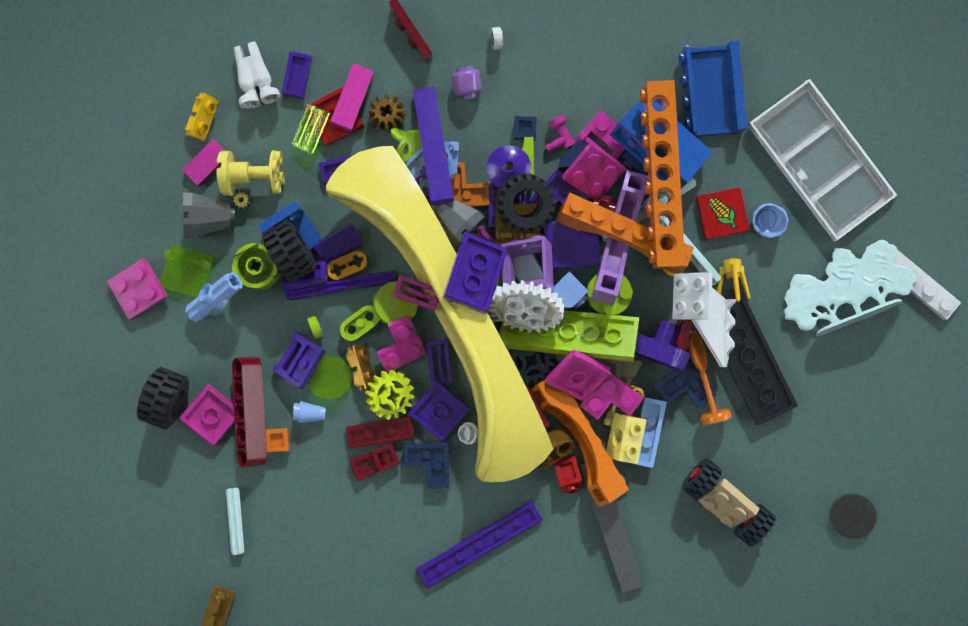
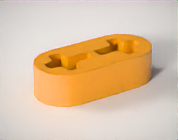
[328,251,368,280]

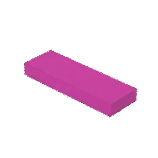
[330,63,374,132]

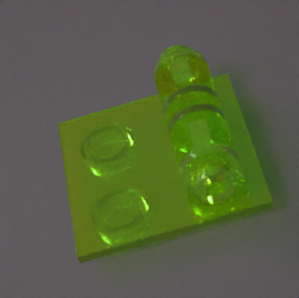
[160,244,214,297]

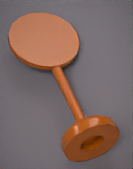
[689,332,732,425]

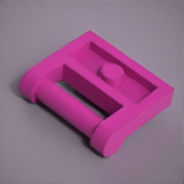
[575,110,625,159]

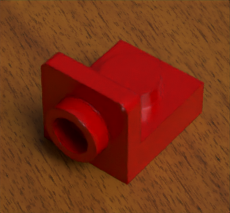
[554,456,583,494]

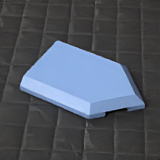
[405,141,459,197]

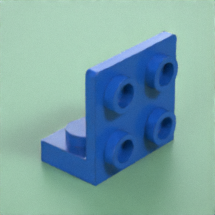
[258,201,322,250]

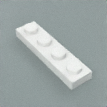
[893,250,961,320]

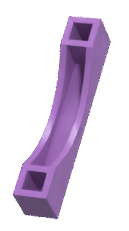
[591,170,648,306]

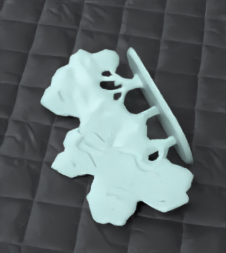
[784,240,918,336]

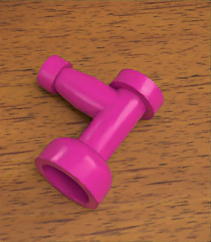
[545,114,576,153]

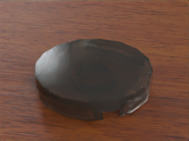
[830,493,877,539]

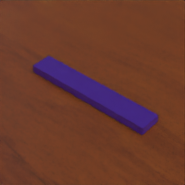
[413,86,454,206]
[416,500,543,589]

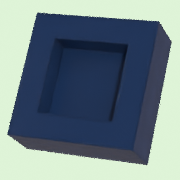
[513,116,537,141]

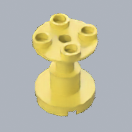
[217,150,285,196]

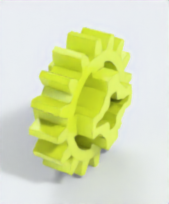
[365,370,414,420]

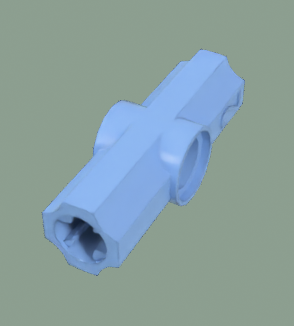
[185,272,243,322]

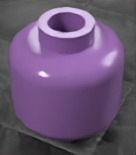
[452,66,482,100]

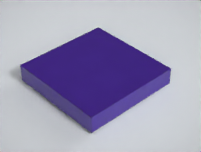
[408,379,471,442]

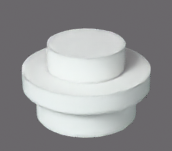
[458,422,478,445]

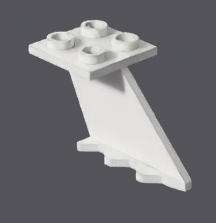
[672,272,736,367]

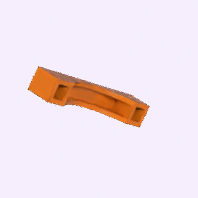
[555,193,694,274]
[530,380,629,507]

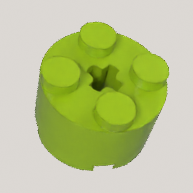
[232,243,282,290]
[585,275,633,315]

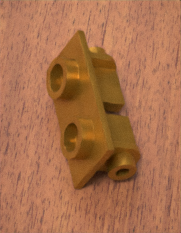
[345,343,376,391]
[201,585,236,626]

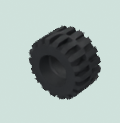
[496,173,556,232]
[262,220,316,283]
[137,367,189,429]

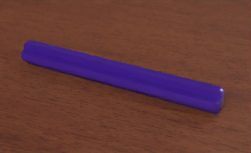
[286,271,395,301]

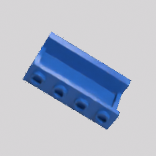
[679,41,747,137]
[609,100,713,189]

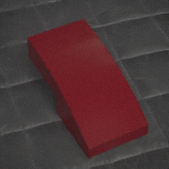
[349,443,400,481]

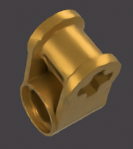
[539,427,575,469]

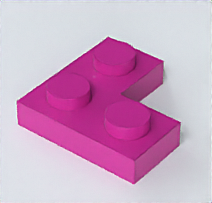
[377,314,427,373]
[580,373,644,420]

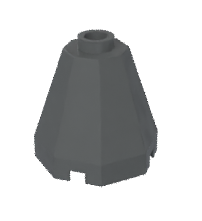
[183,193,235,238]
[429,199,486,250]

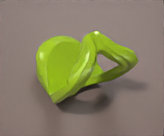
[390,128,422,163]

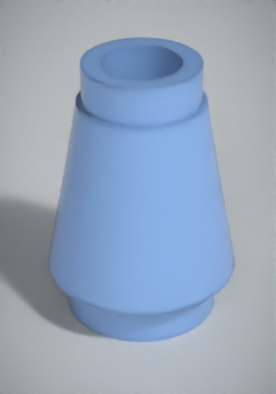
[293,401,326,423]

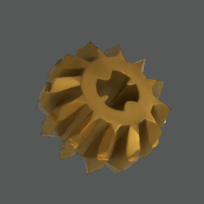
[368,94,406,133]

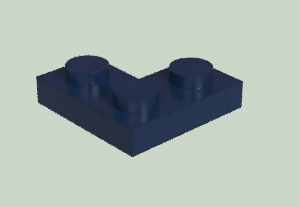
[653,359,717,408]
[404,442,450,489]

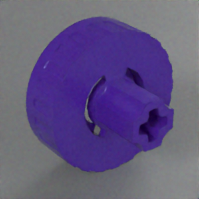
[635,320,691,372]

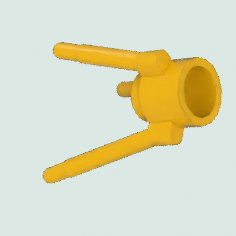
[716,259,750,302]

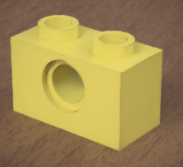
[606,413,647,464]

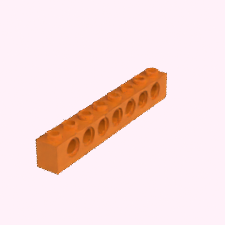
[640,80,685,269]

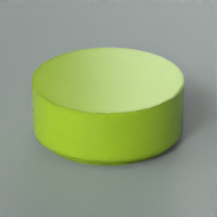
[307,316,323,339]

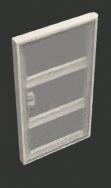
[747,79,897,241]

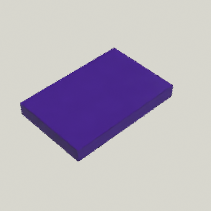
[442,232,508,314]

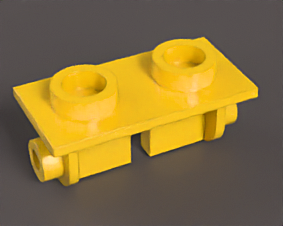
[184,93,219,142]

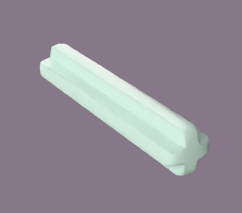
[226,488,244,555]

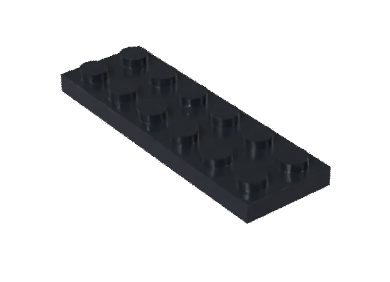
[720,286,798,425]

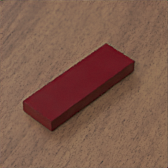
[346,416,415,449]

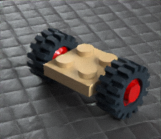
[681,458,776,547]

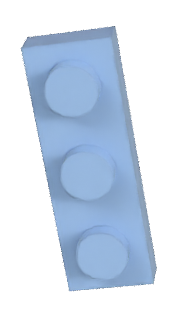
[632,397,667,468]

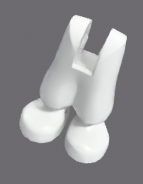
[234,41,280,109]

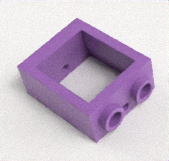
[501,236,554,293]

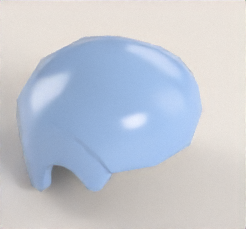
[751,203,789,238]

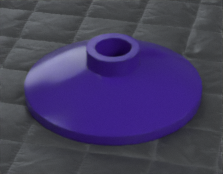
[486,145,531,189]

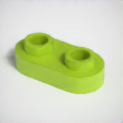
[340,305,381,341]

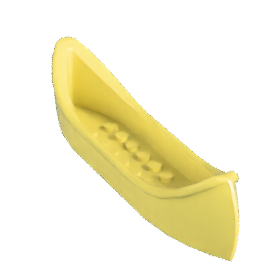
[326,146,553,482]

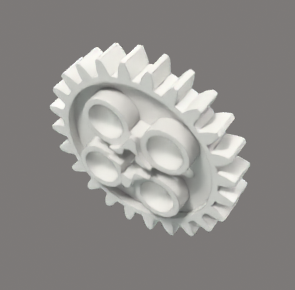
[489,280,564,333]

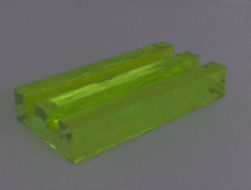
[291,104,330,154]

